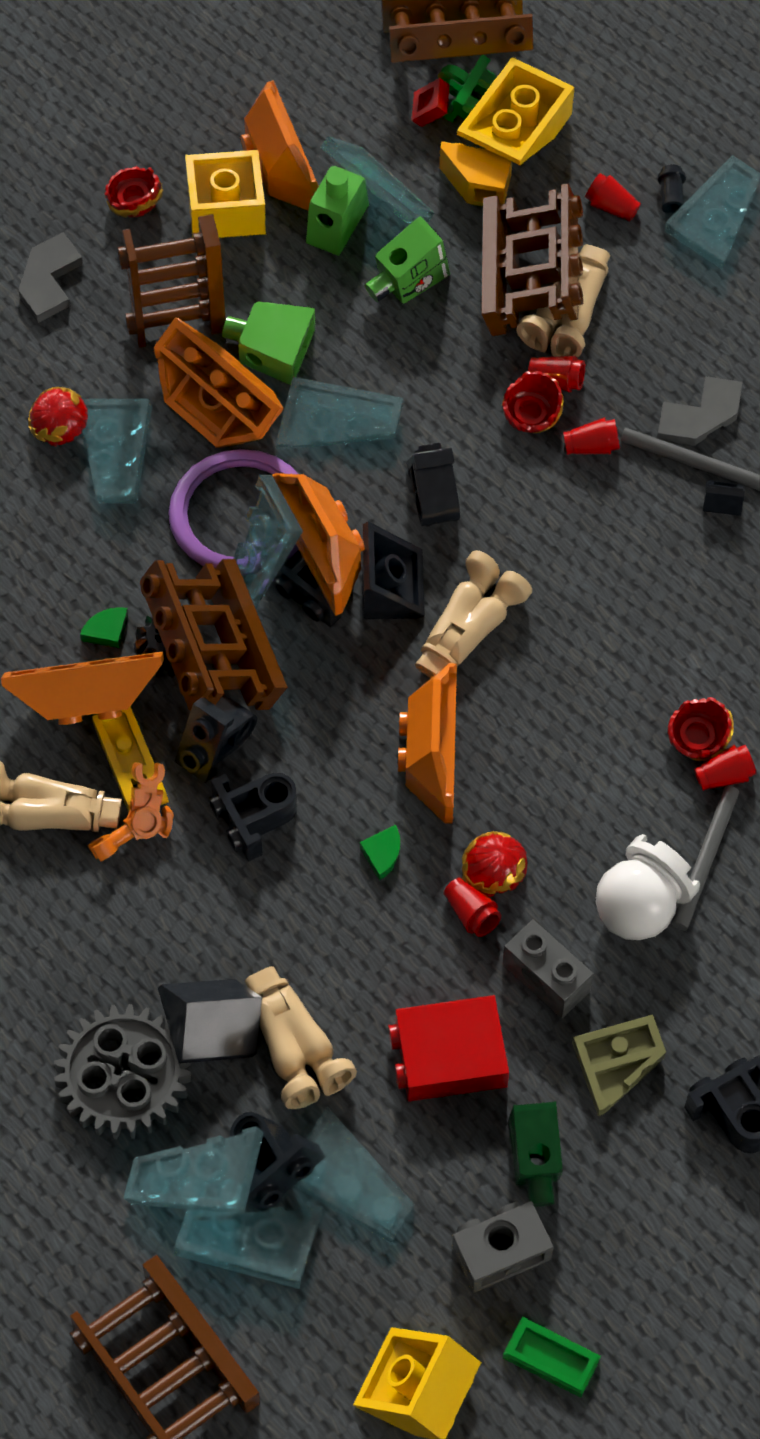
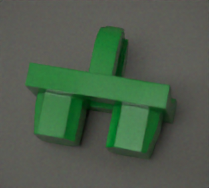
[438,55,497,122]

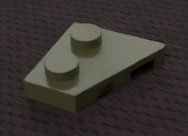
[572,1015,666,1116]

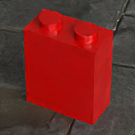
[388,995,509,1102]

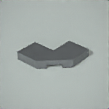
[18,232,83,323]
[657,376,742,446]

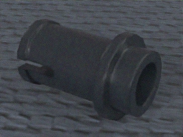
[657,164,686,213]

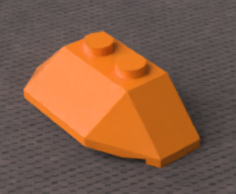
[240,80,319,211]
[154,317,284,448]
[268,473,365,616]
[1,651,164,725]
[398,663,457,824]

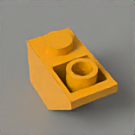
[439,141,512,206]

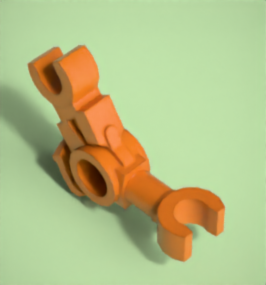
[87,762,174,862]

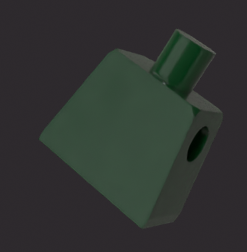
[508,1102,563,1207]

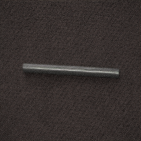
[620,427,760,491]
[672,785,740,931]

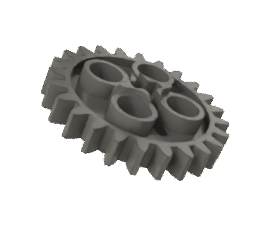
[54,1004,191,1139]

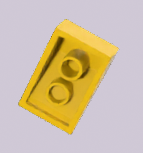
[457,57,575,165]

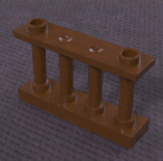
[381,0,533,63]
[117,214,226,348]
[69,1254,260,1439]

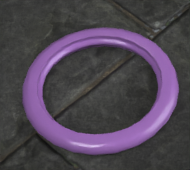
[168,449,298,576]

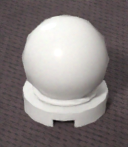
[596,834,700,940]

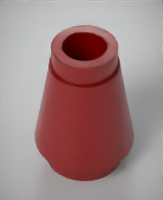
[585,173,641,222]
[528,356,586,393]
[563,417,620,455]
[694,745,757,791]
[443,878,501,937]

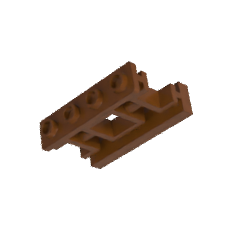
[481,183,584,336]
[140,559,288,710]

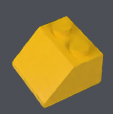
[185,150,266,238]
[353,1327,481,1439]

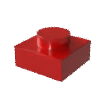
[411,78,450,127]

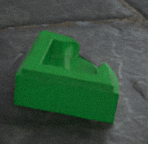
[80,607,128,648]
[360,825,400,880]

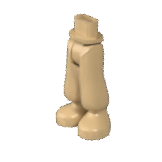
[517,244,610,357]
[415,550,532,678]
[0,761,122,832]
[245,966,357,1109]

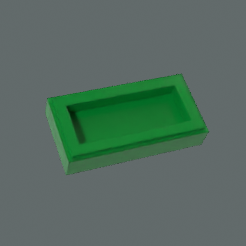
[502,1317,601,1398]

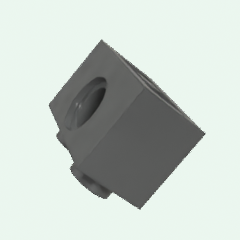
[502,919,594,1019]
[452,1201,554,1293]

